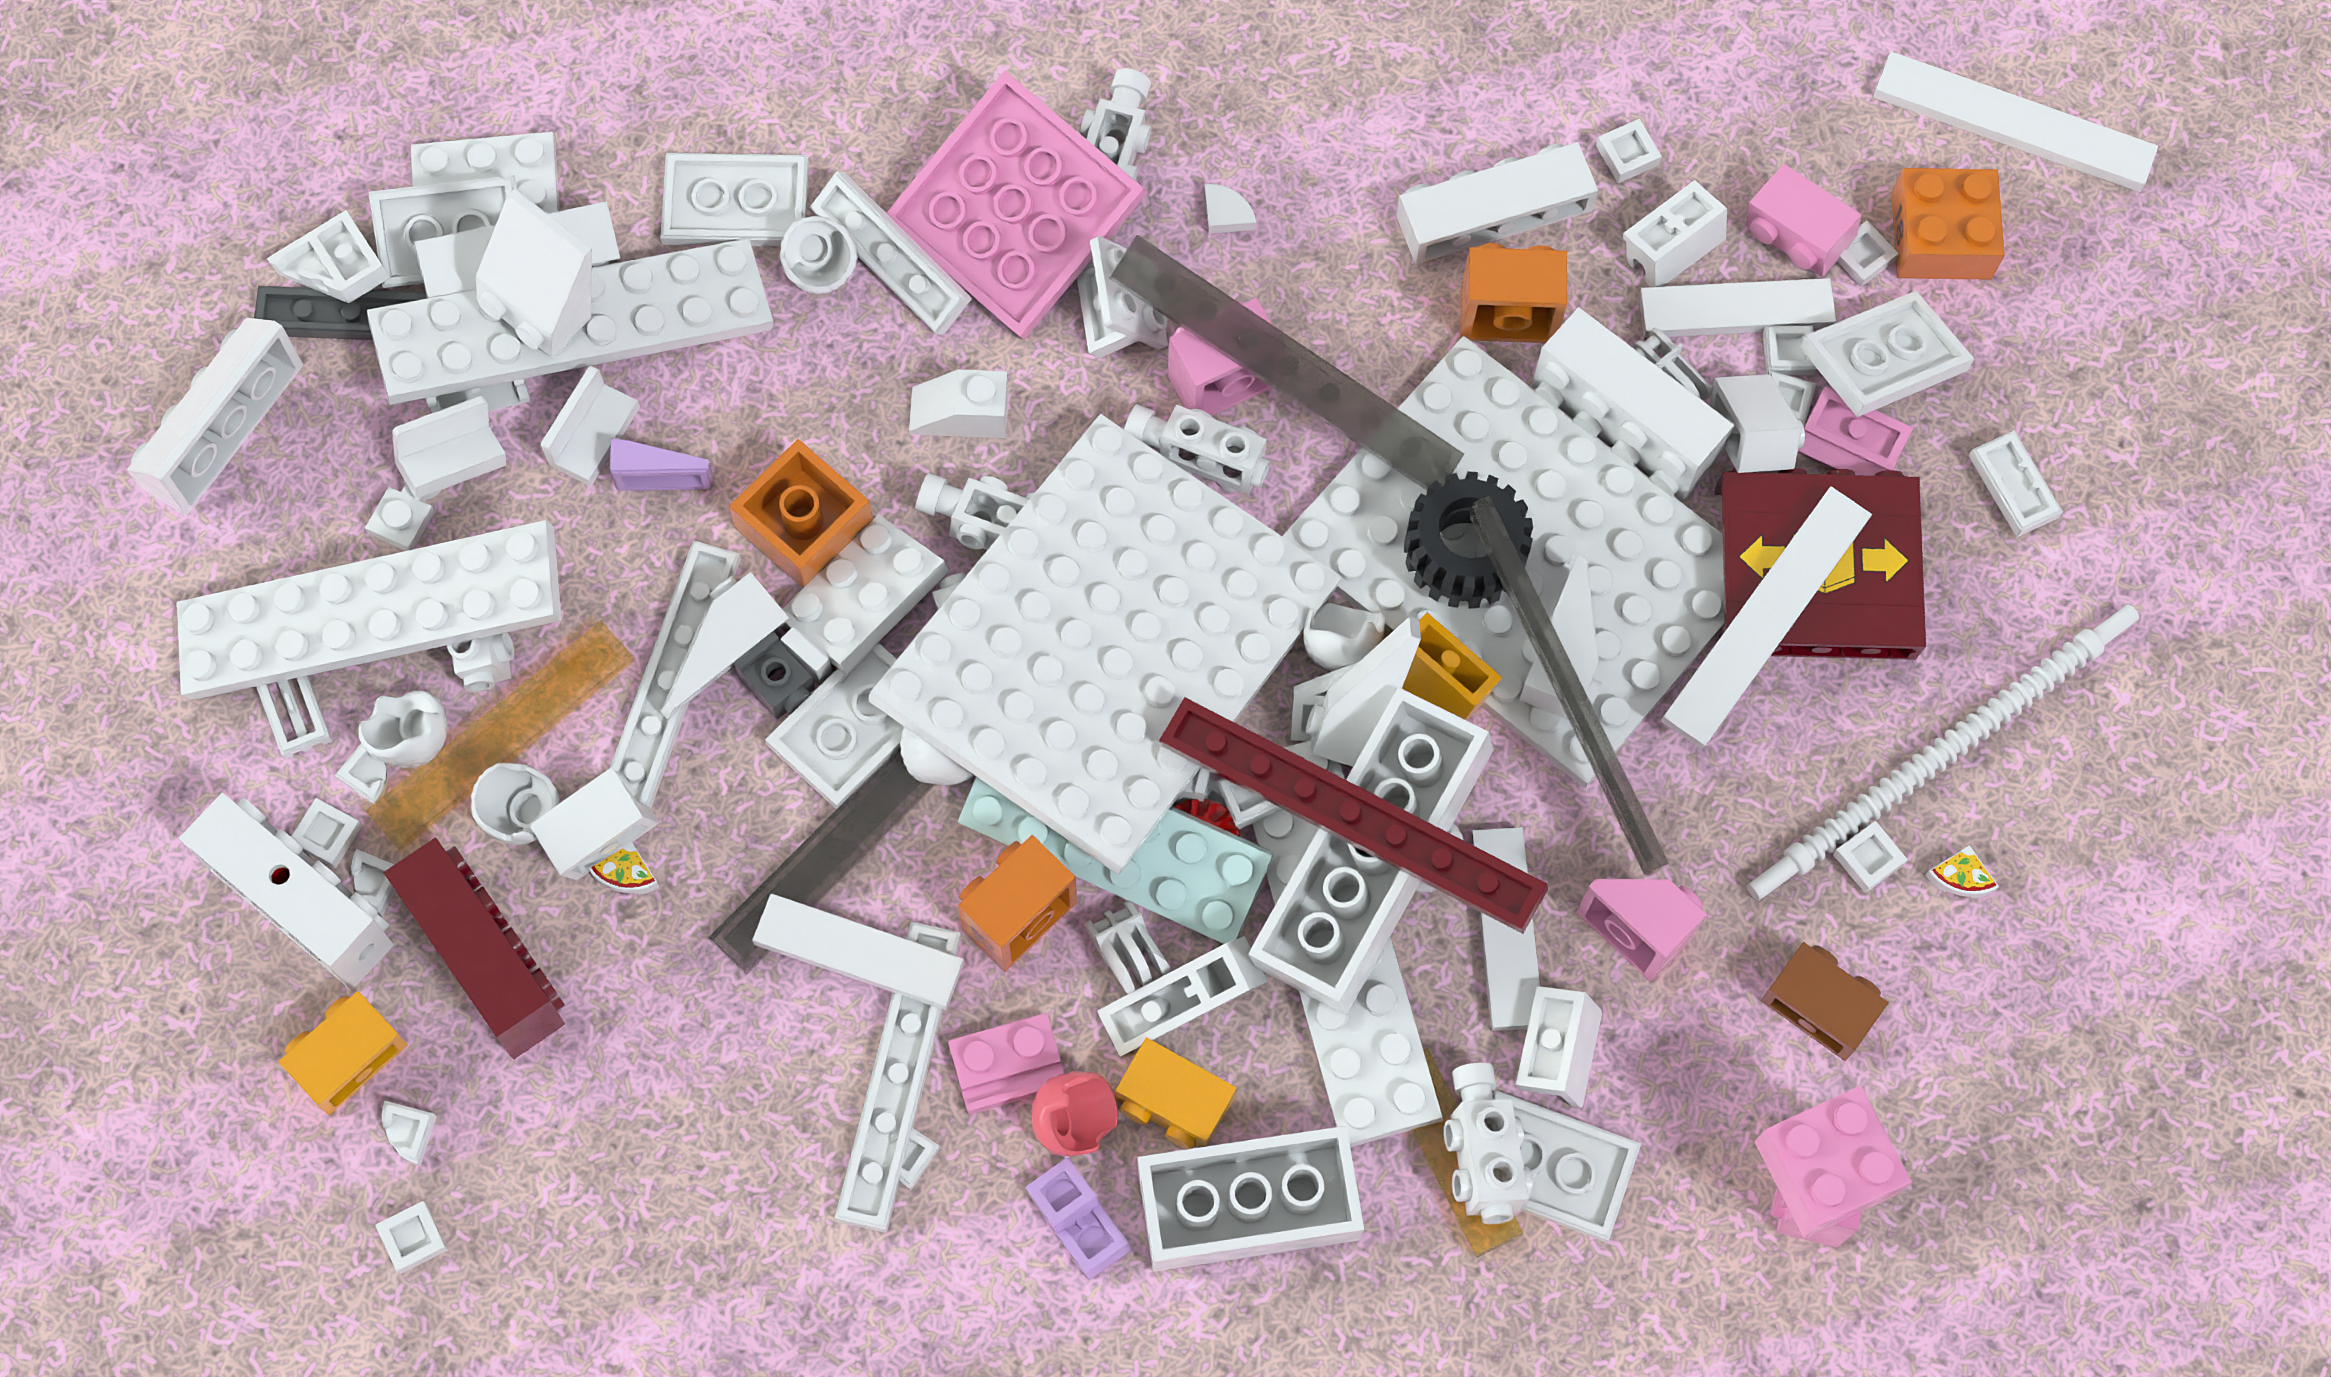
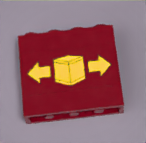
[1715,468,1926,660]

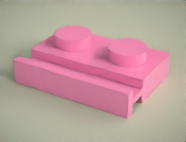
[1797,386,1913,476]
[948,1013,1064,1115]

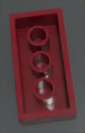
[383,837,565,1060]

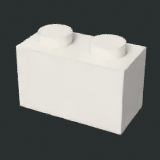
[1710,374,1805,473]

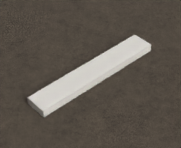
[1873,51,2158,192]
[1661,487,1872,750]
[609,540,741,809]
[835,922,961,1233]

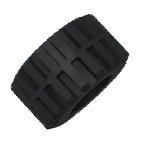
[1404,471,1533,609]

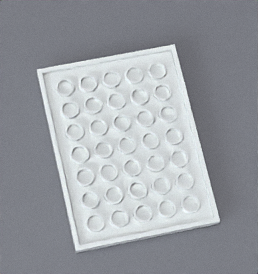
[1282,336,1725,789]
[868,414,1342,875]

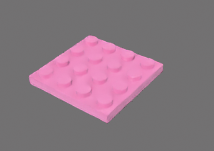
[886,70,1148,340]

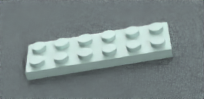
[958,776,1275,944]

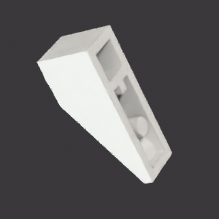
[1519,553,1602,722]
[660,572,789,719]
[1305,617,1421,767]
[1097,936,1268,1057]

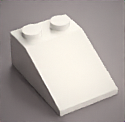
[476,188,592,357]

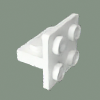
[1077,236,1168,358]

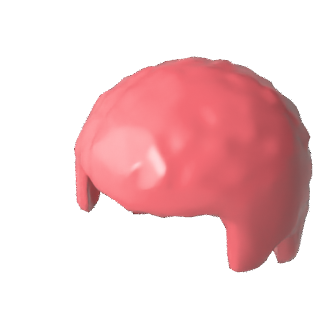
[1032,1071,1119,1157]

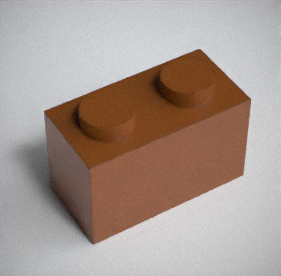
[1760,942,1889,1061]

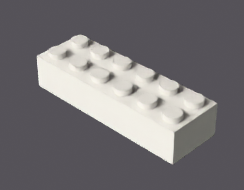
[1248,687,1494,1015]

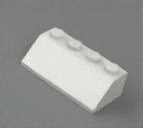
[127,318,303,516]

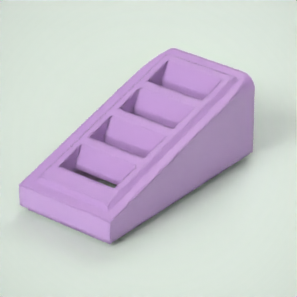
[610,438,714,491]

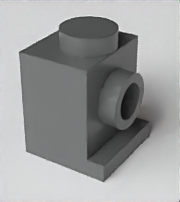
[734,631,815,720]

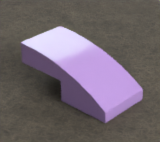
[1025,1157,1132,1280]

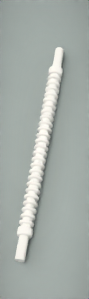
[1746,604,2139,901]

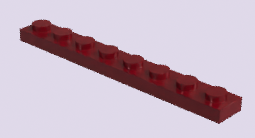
[1159,697,1549,934]

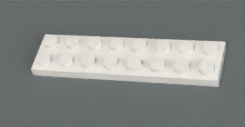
[367,238,773,405]
[177,520,562,700]
[1253,740,1444,1148]

